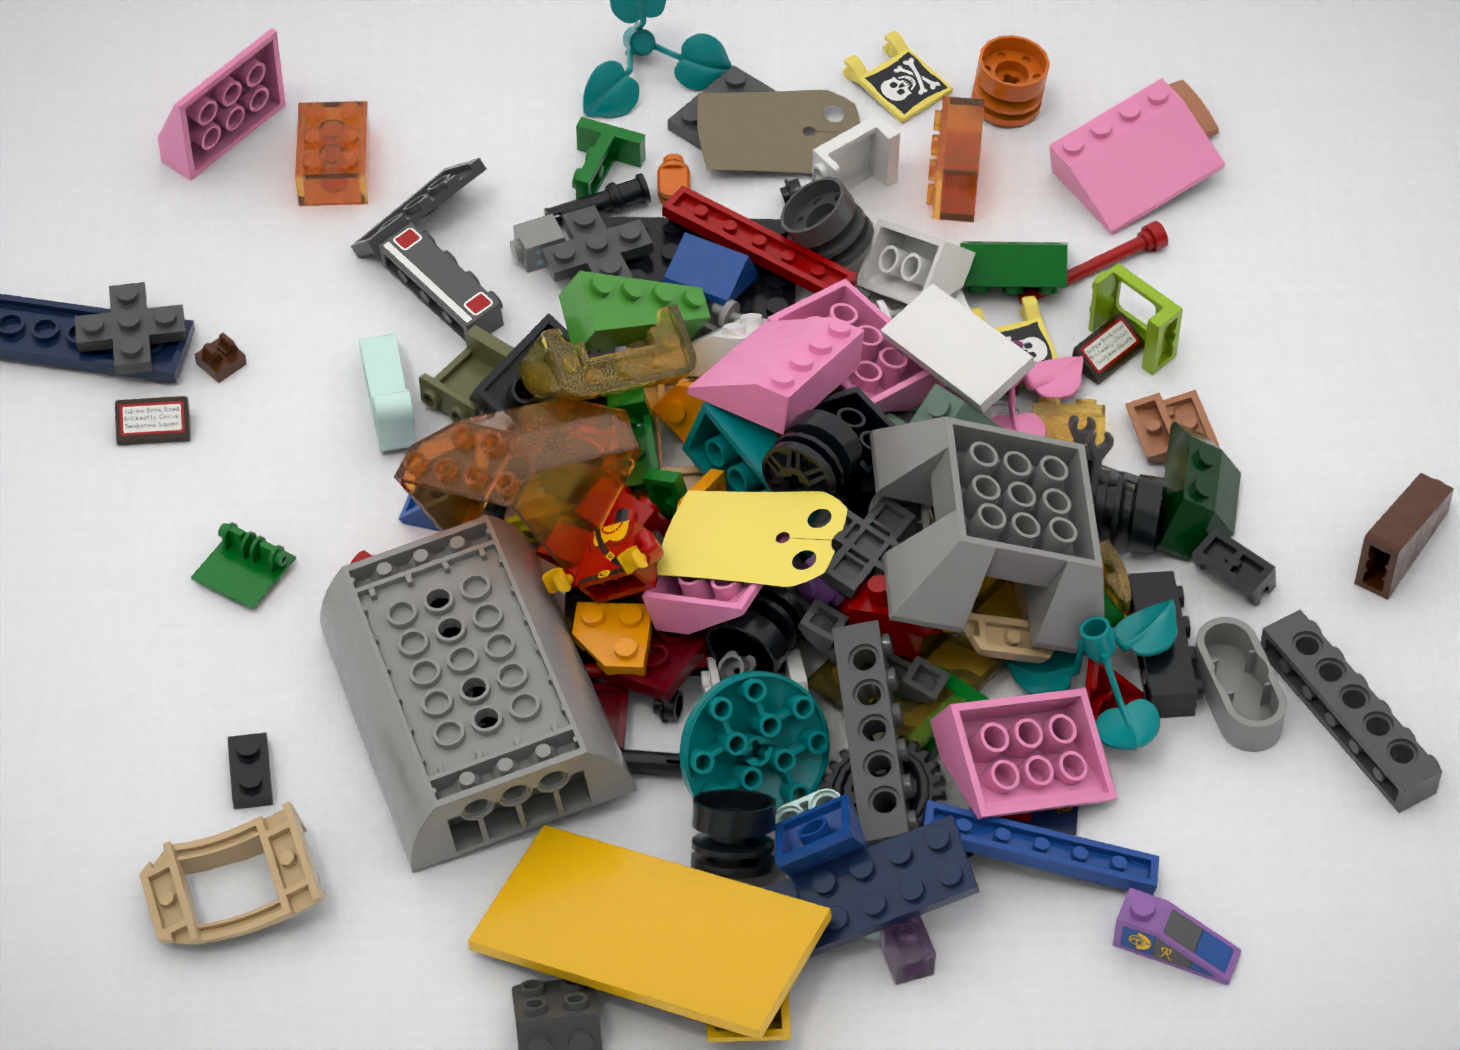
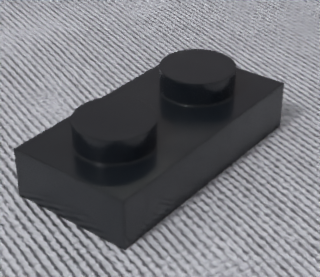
[227,732,273,810]

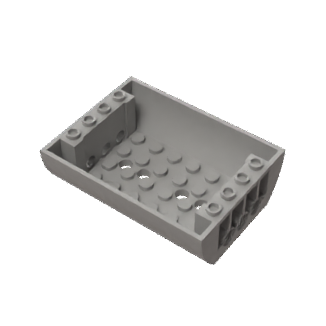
[320,515,637,873]

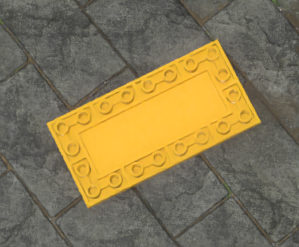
[468,825,832,1040]

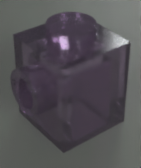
[879,915,936,985]

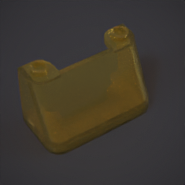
[518,304,697,401]

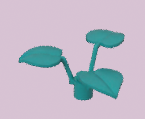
[582,0,732,118]
[1008,599,1178,750]

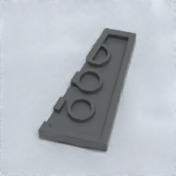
[350,158,487,258]

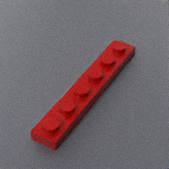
[662,185,858,294]

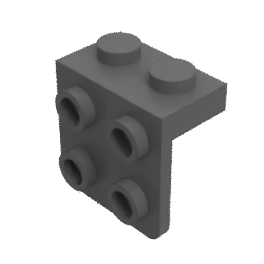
[512,979,602,1050]

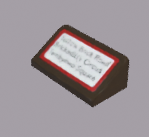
[1072,312,1145,384]
[115,396,191,445]

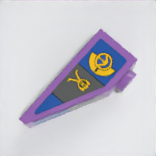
[1112,888,1242,986]

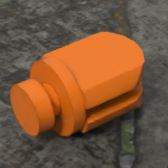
[657,154,691,205]

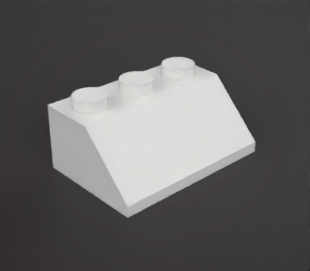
[856,218,975,304]

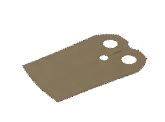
[697,90,860,174]

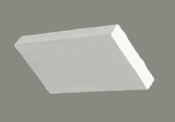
[881,283,1036,413]

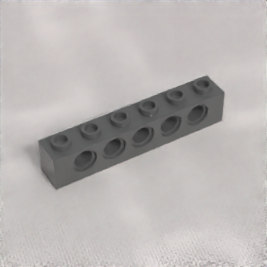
[1260,610,1442,813]
[832,620,919,847]

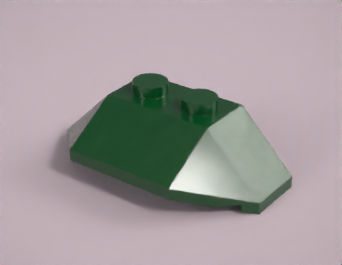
[1155,422,1241,561]

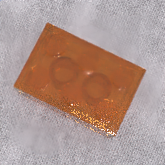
[927,96,985,222]
[295,101,370,206]

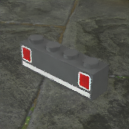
[378,222,504,342]

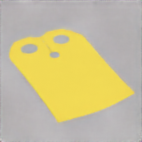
[657,490,848,587]

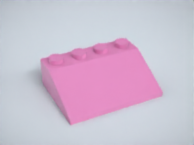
[158,28,286,181]
[1049,78,1225,235]
[767,279,939,412]
[687,317,864,435]
[642,532,790,635]
[930,688,1118,820]

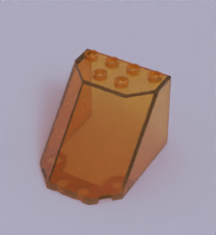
[394,397,642,570]

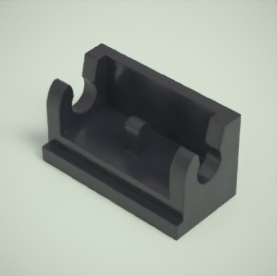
[1192,527,1276,606]

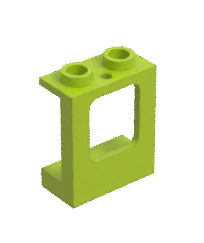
[1088,263,1183,375]

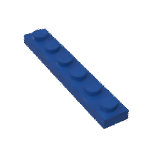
[921,800,1159,895]

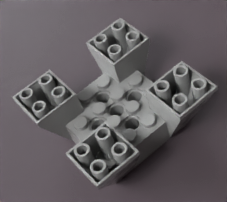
[870,417,1104,656]

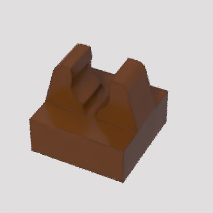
[194,333,247,383]

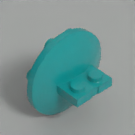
[679,671,830,810]

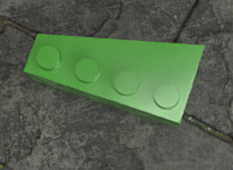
[559,271,710,356]

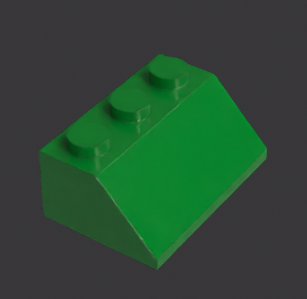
[960,241,1068,294]

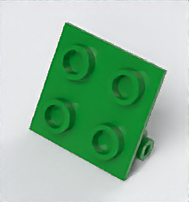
[191,522,296,610]

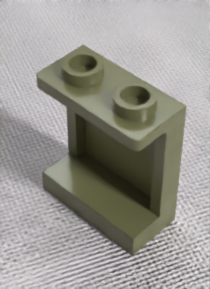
[419,325,514,434]

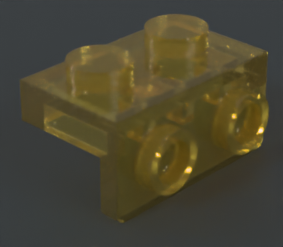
[1030,397,1105,446]

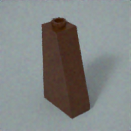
[1354,473,1454,600]

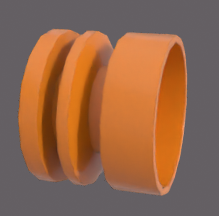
[971,35,1050,127]

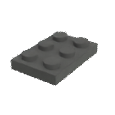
[668,65,776,150]

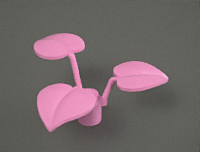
[938,347,1083,437]

